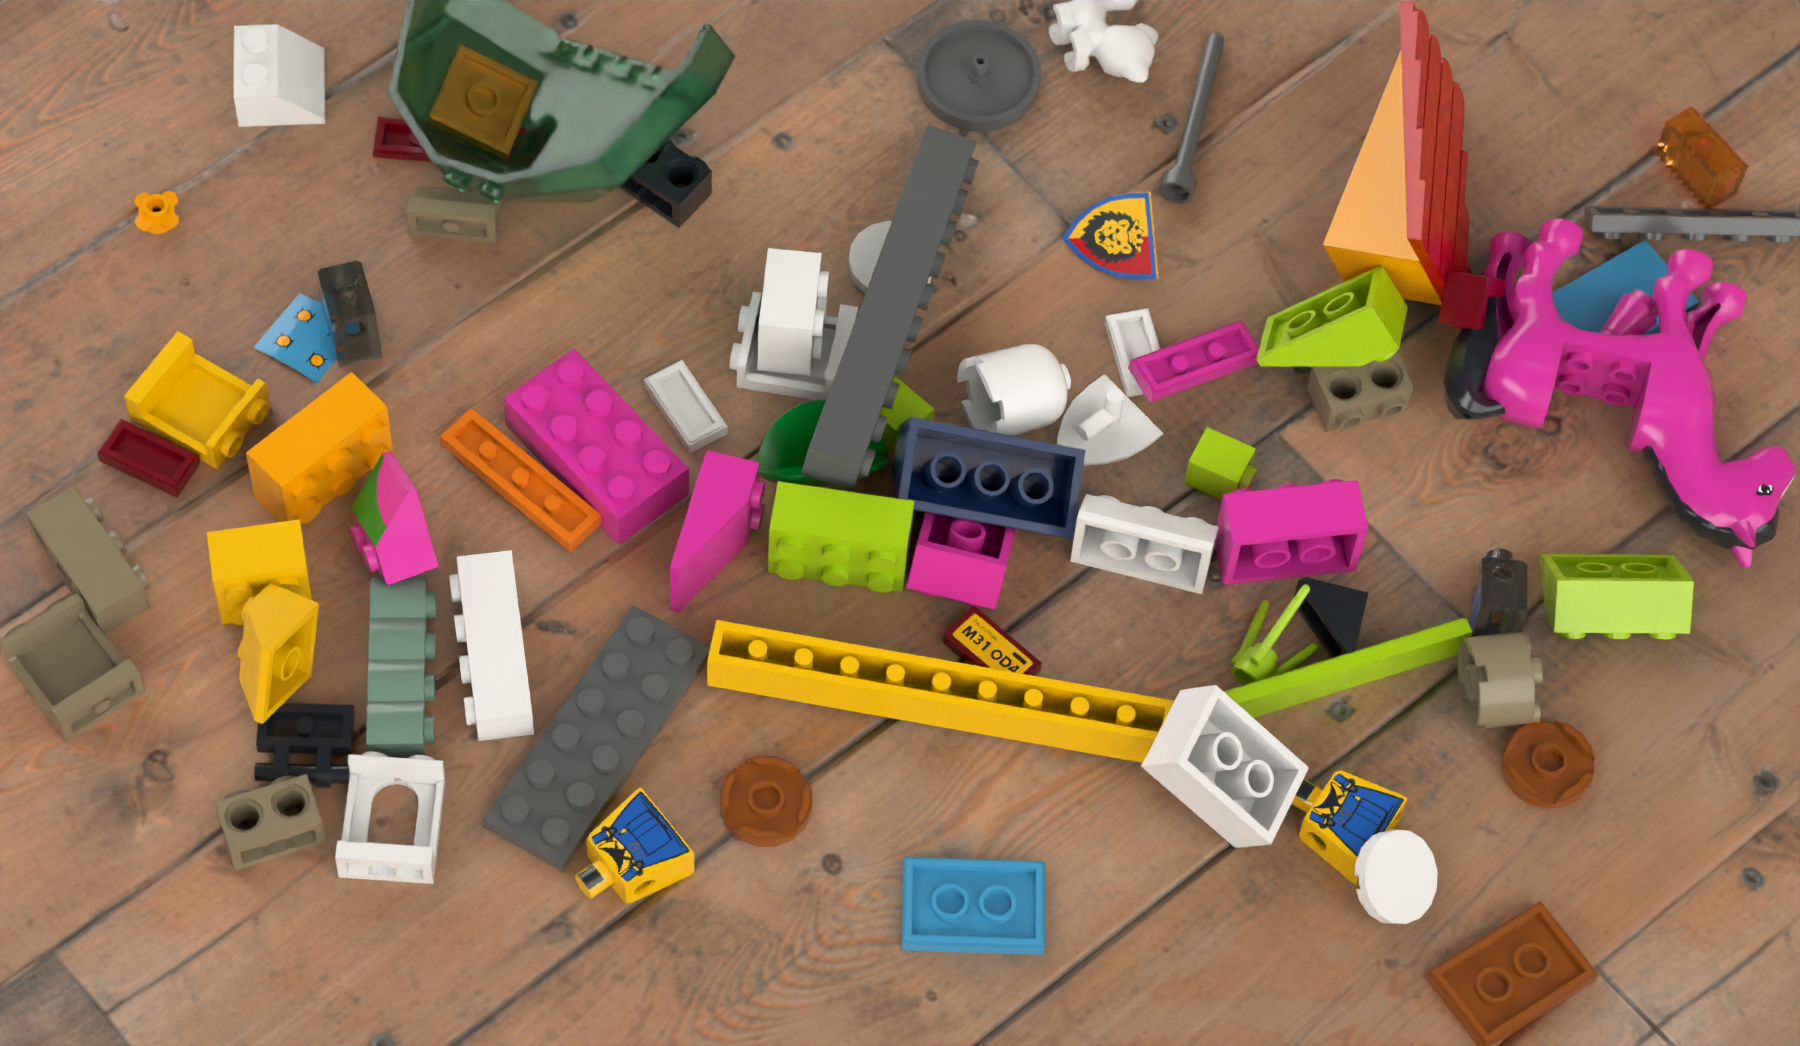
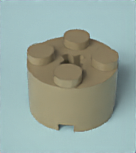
[1458,632,1543,729]

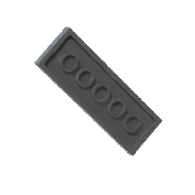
[483,605,710,872]

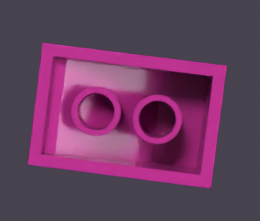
[670,450,766,612]
[907,513,1015,610]

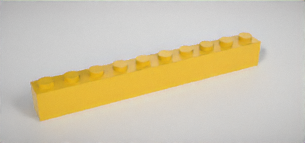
[707,620,1174,763]

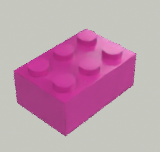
[1215,479,1368,585]

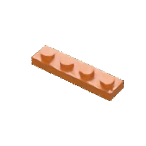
[440,408,602,553]

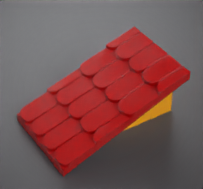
[1323,0,1473,329]

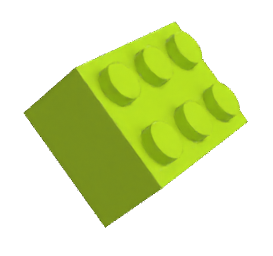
[768,481,914,593]

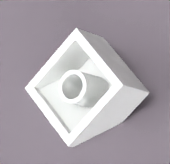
[234,24,325,127]

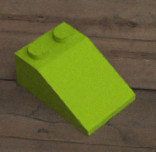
[1256,265,1408,367]

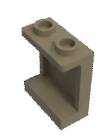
[0,593,145,742]

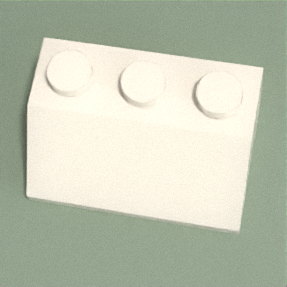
[1070,494,1219,594]

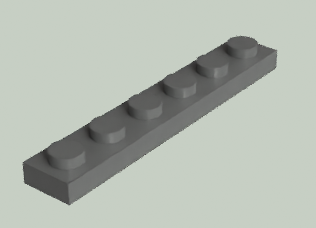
[1584,206,1800,243]

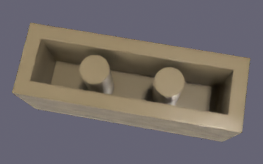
[26,486,150,633]

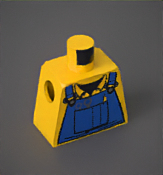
[1291,771,1408,885]
[575,787,694,904]

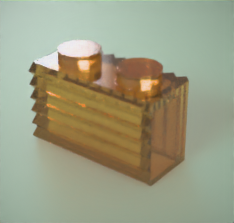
[1654,106,1749,209]

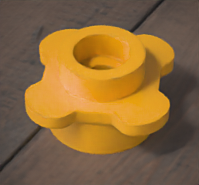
[134,191,179,234]

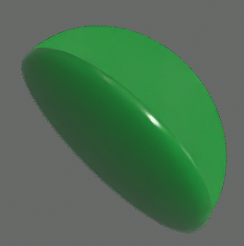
[757,399,889,486]

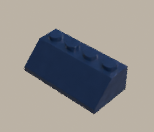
[892,417,1086,540]

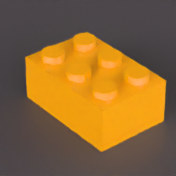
[246,372,393,524]

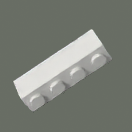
[449,550,534,741]

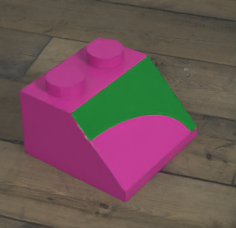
[349,451,439,586]

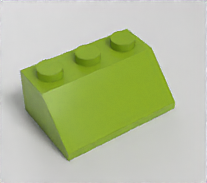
[1540,554,1694,639]

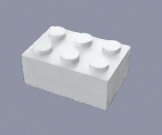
[1141,685,1309,848]

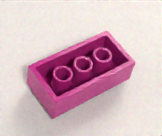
[504,349,689,546]

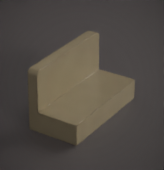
[406,187,502,243]

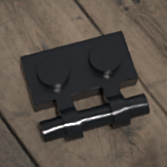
[254,703,355,788]

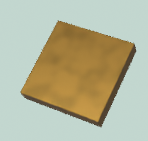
[426,44,539,160]

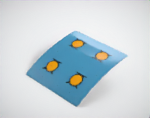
[254,293,360,384]

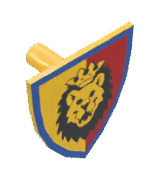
[1061,192,1159,280]

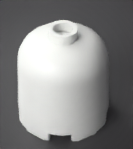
[957,344,1071,437]

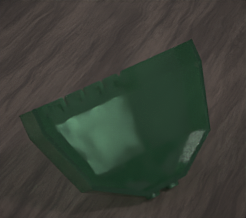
[388,0,735,203]

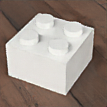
[757,248,829,376]

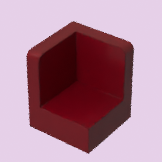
[1438,270,1506,330]

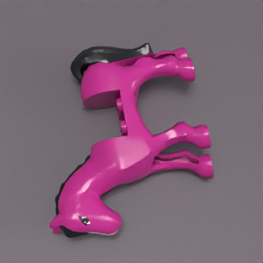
[1443,219,1795,568]

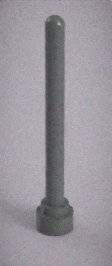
[1159,32,1224,204]

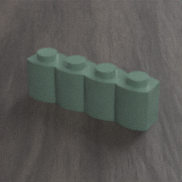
[366,577,437,758]

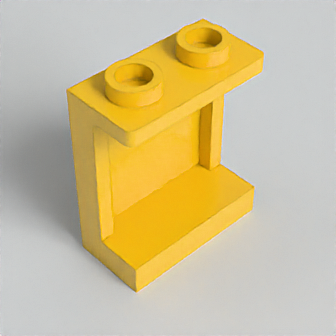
[124,331,270,469]

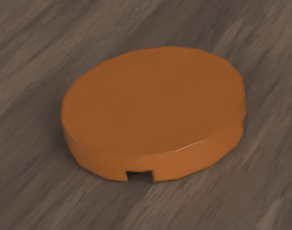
[1501,719,1595,809]
[720,756,812,847]

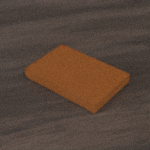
[1426,901,1599,1046]

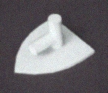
[1057,374,1164,466]

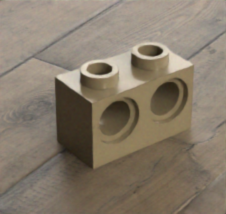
[1306,350,1414,432]
[215,774,326,871]

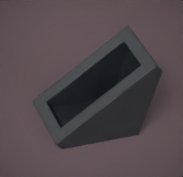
[1294,577,1368,658]

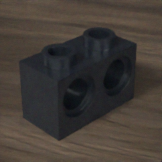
[611,125,712,228]

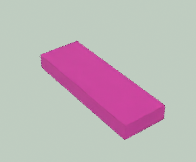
[1128,320,1259,403]

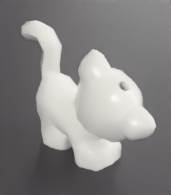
[1048,0,1159,82]

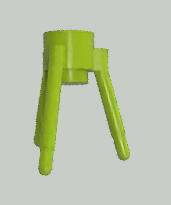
[1230,584,1318,685]

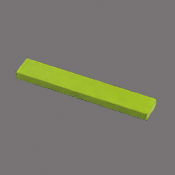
[1224,618,1473,718]

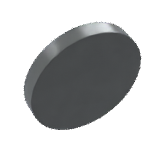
[917,20,1041,132]

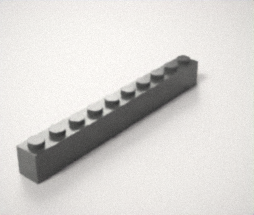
[801,125,979,492]

